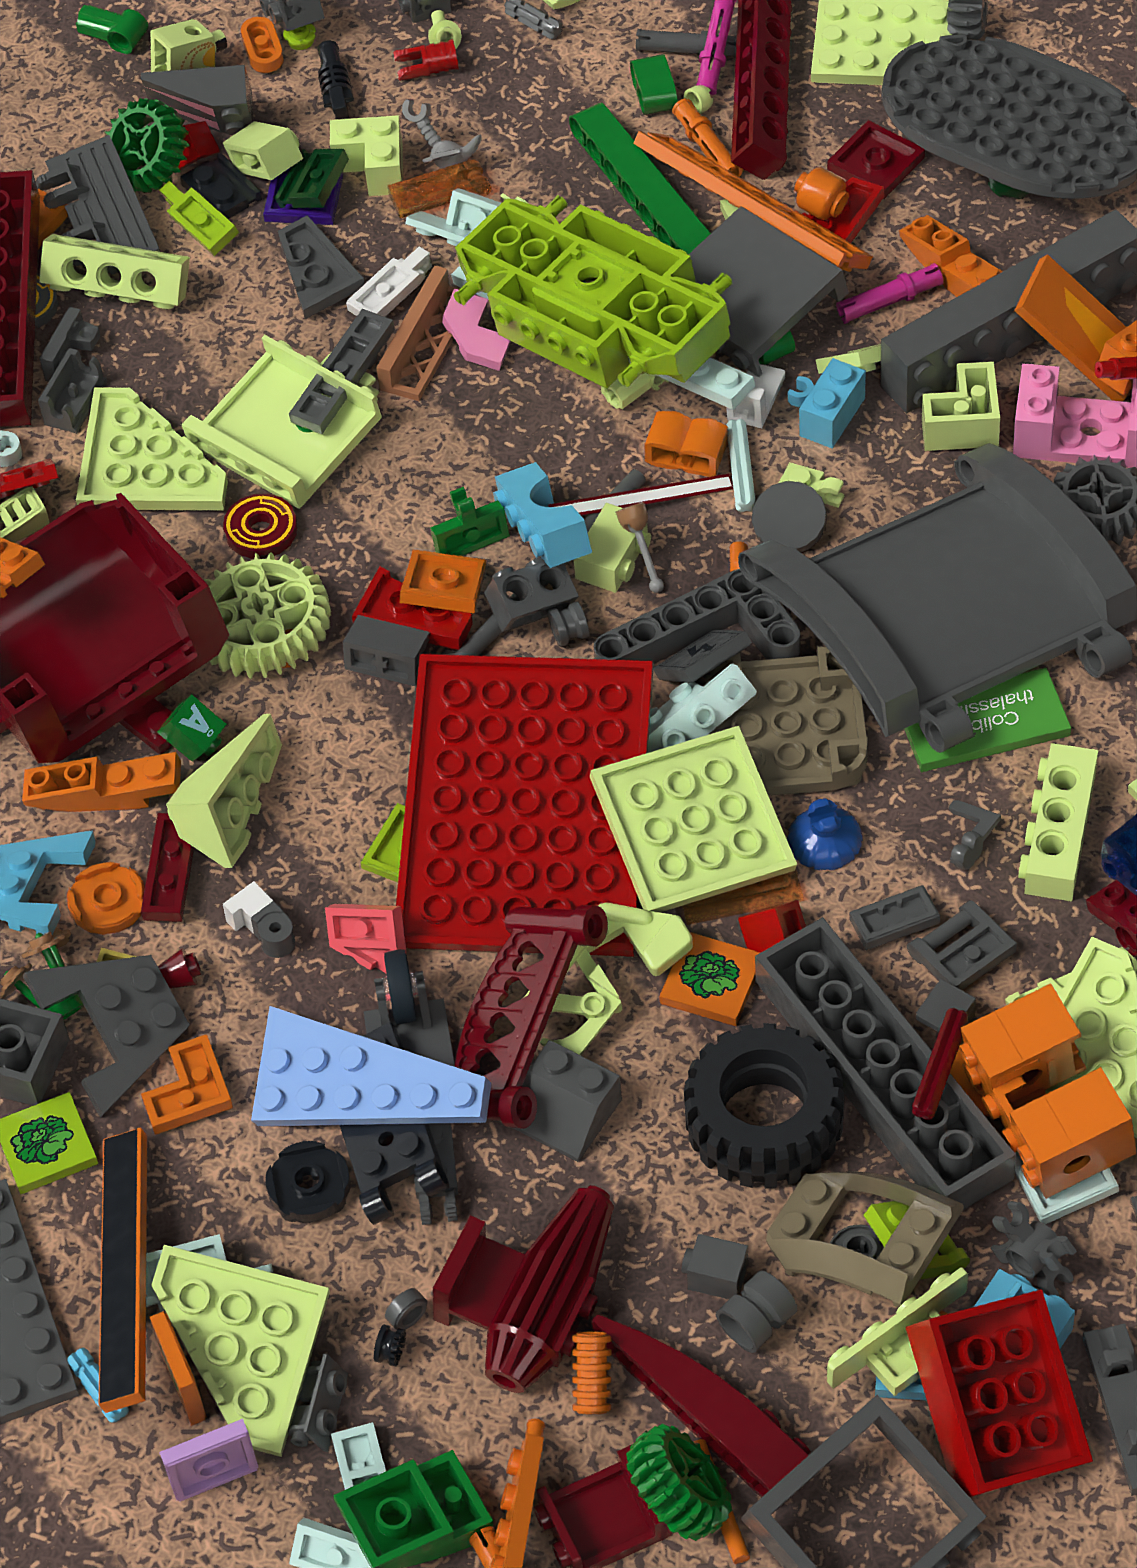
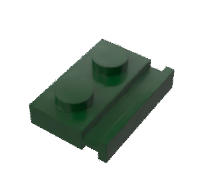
[275,149,349,208]

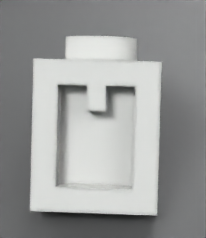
[726,364,785,429]

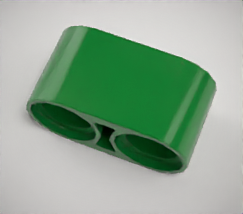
[630,54,678,115]

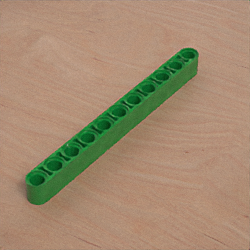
[569,102,796,365]

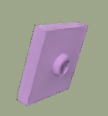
[159,1419,259,1502]

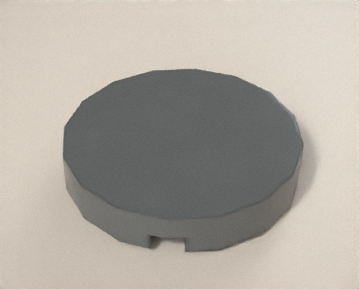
[752,481,827,552]

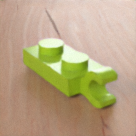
[159,181,239,256]

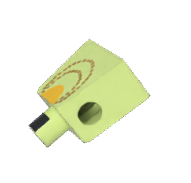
[151,19,227,72]

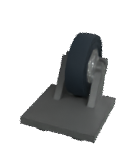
[363,949,455,1067]

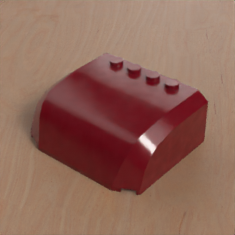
[0,493,229,763]

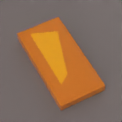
[1014,254,1129,401]

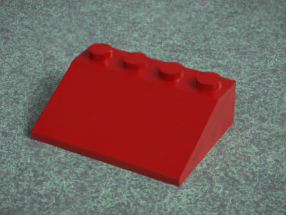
[906,1289,1093,1497]

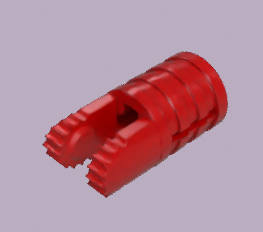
[393,39,459,81]

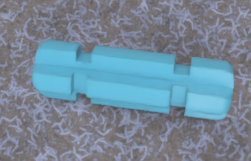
[67,1348,129,1423]

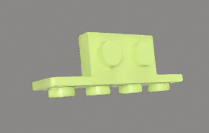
[827,1267,968,1396]

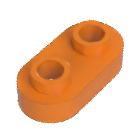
[240,17,284,73]

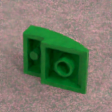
[334,1450,493,1568]

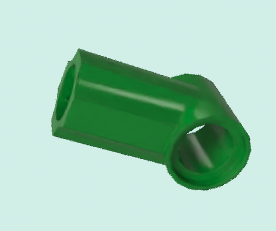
[76,5,148,54]

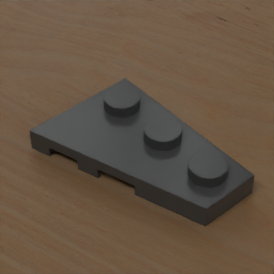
[278,215,364,319]

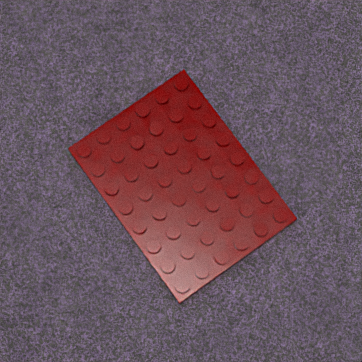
[396,654,653,957]

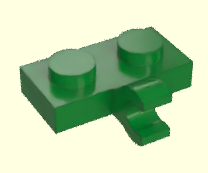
[430,487,510,556]

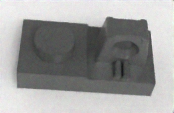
[39,307,101,382]

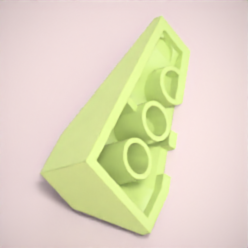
[166,714,282,868]

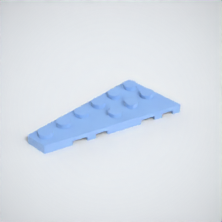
[251,1006,491,1126]

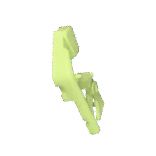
[523,903,693,1056]

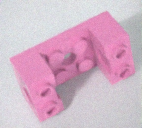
[1013,364,1137,468]

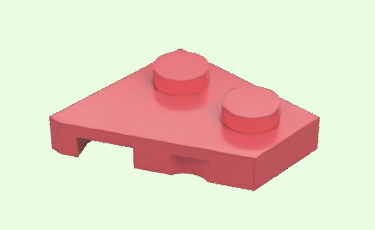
[325,904,406,973]

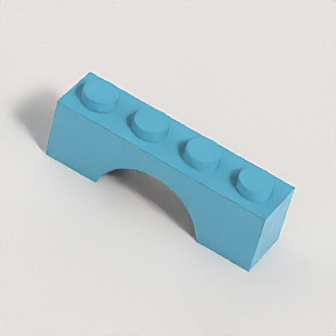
[493,462,592,568]

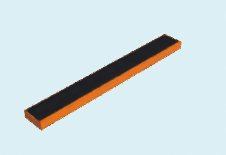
[99,1127,147,1413]

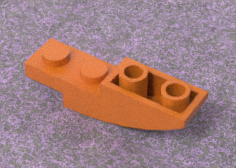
[899,215,1003,297]
[22,752,181,812]

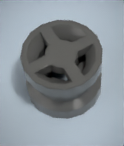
[548,601,590,647]

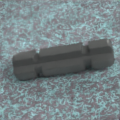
[504,0,563,40]

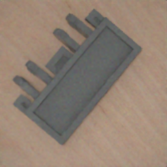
[36,135,161,275]

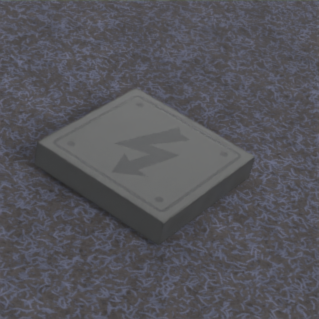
[653,629,752,683]

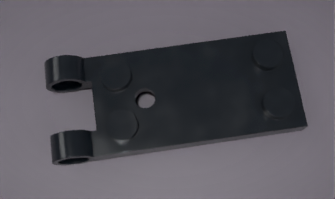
[340,1022,449,1225]

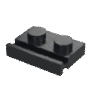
[180,153,262,219]

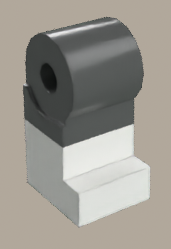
[223,881,296,958]

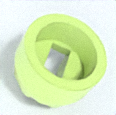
[683,85,714,114]

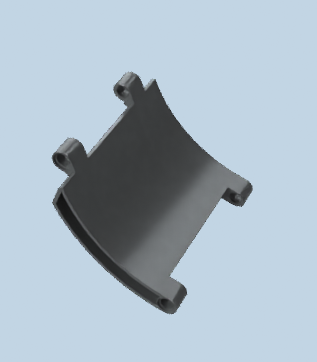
[738,443,1137,753]

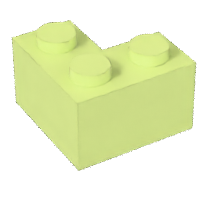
[330,115,403,196]
[922,361,1000,451]

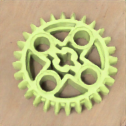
[204,552,331,679]

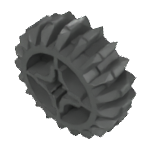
[1054,454,1137,546]

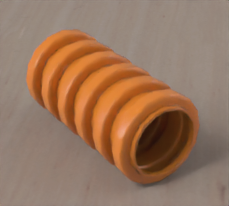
[572,1332,611,1414]

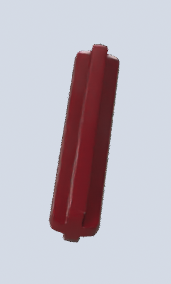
[912,1008,968,1120]

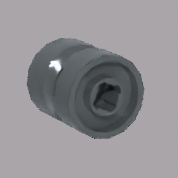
[716,1270,798,1353]

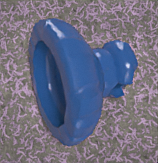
[787,798,863,870]

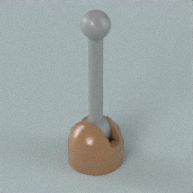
[616,502,664,593]

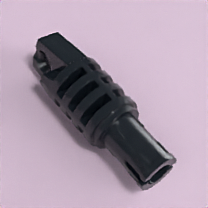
[317,40,354,119]

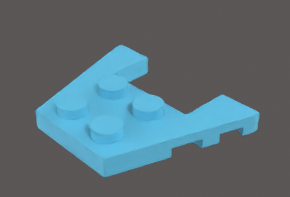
[0,831,96,935]

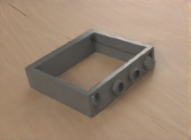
[740,1395,987,1568]

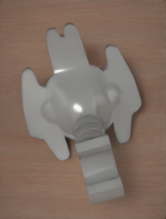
[402,98,482,171]

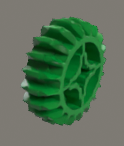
[104,98,190,193]
[626,1423,732,1541]

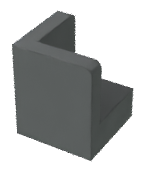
[916,979,976,1032]

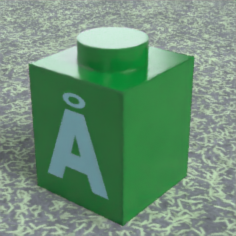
[157,694,227,762]

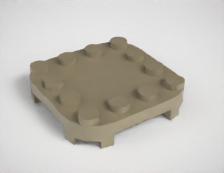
[705,646,868,796]

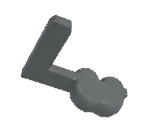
[949,800,1001,870]

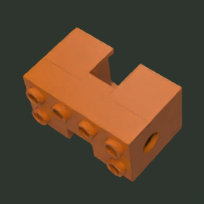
[959,983,1136,1199]

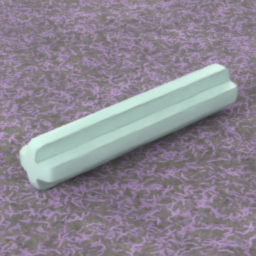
[726,419,756,512]

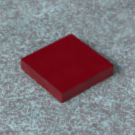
[827,120,925,199]

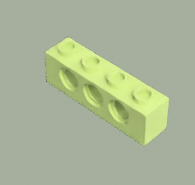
[39,234,190,309]
[1018,743,1098,901]

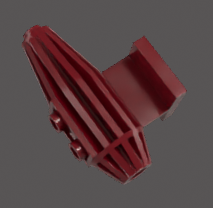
[433,1185,614,1393]

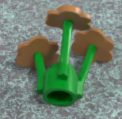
[0,928,84,1020]

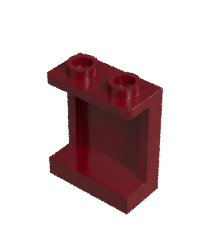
[533,1445,672,1568]

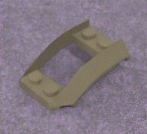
[766,1171,964,1308]

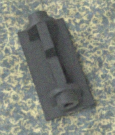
[288,1354,348,1452]

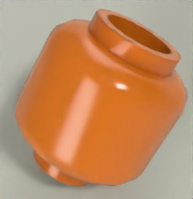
[794,167,849,220]

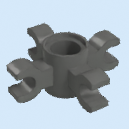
[990,1201,1077,1296]

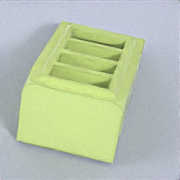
[0,486,50,542]

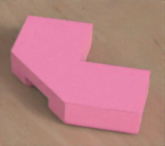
[442,288,511,371]

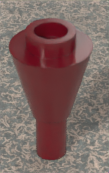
[158,948,202,989]

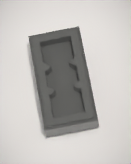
[849,885,940,951]

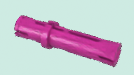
[696,0,736,95]
[836,263,943,324]

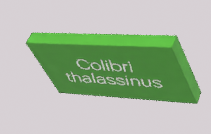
[905,668,1071,772]

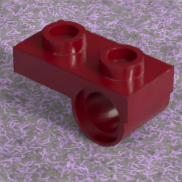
[1086,880,1137,957]

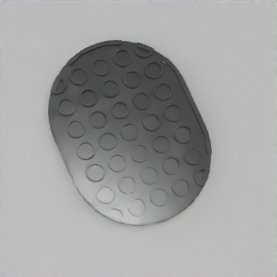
[881,35,1137,199]

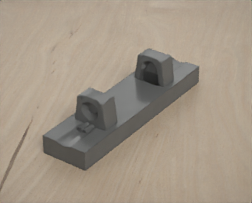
[289,309,395,434]
[1082,1324,1137,1496]

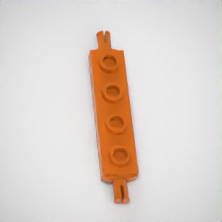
[490,1419,545,1568]

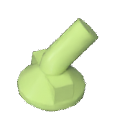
[428,10,462,49]

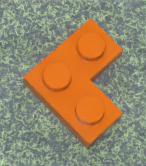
[141,1034,233,1135]

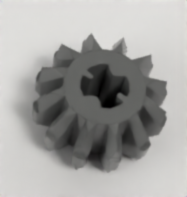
[947,0,989,40]

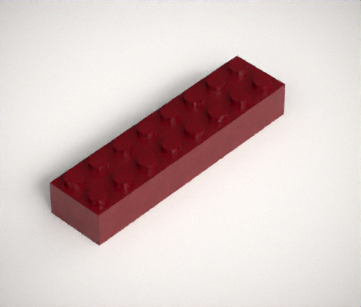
[0,170,40,427]

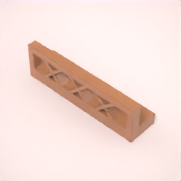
[376,265,476,401]

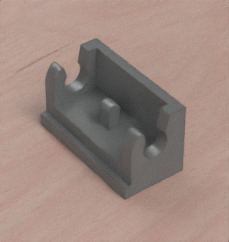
[38,348,107,434]
[343,615,430,687]

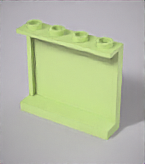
[182,335,382,509]

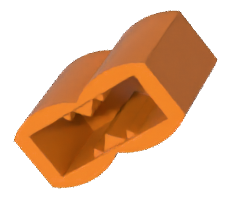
[645,411,728,477]

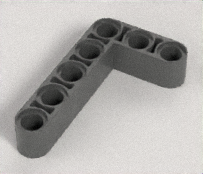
[594,569,800,664]

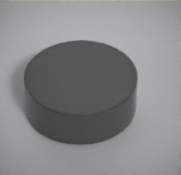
[385,1288,428,1330]

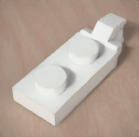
[346,247,432,317]

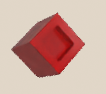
[178,121,220,170]
[738,900,806,953]

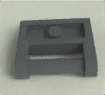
[907,900,1017,990]

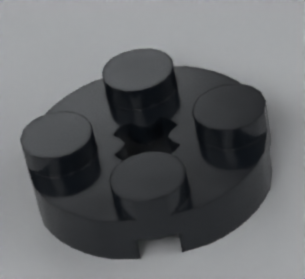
[265,1141,351,1223]

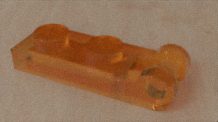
[387,159,492,219]

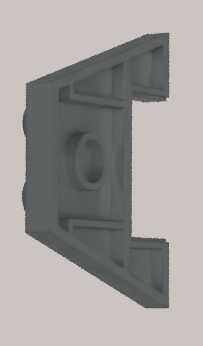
[23,955,190,1118]

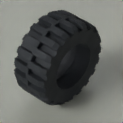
[684,1023,844,1189]

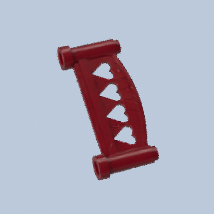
[454,905,608,1129]

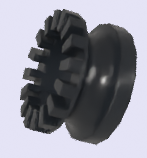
[373,1324,406,1367]

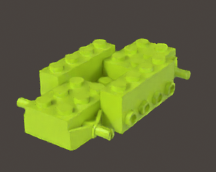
[454,195,732,389]

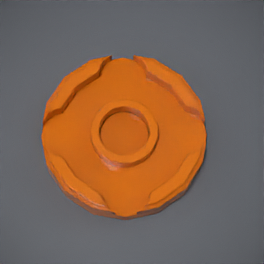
[67,862,145,935]

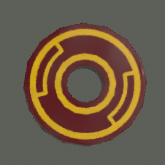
[223,494,297,559]

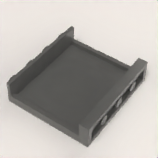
[688,206,849,377]

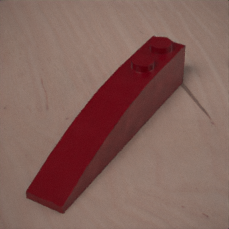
[592,1314,811,1498]

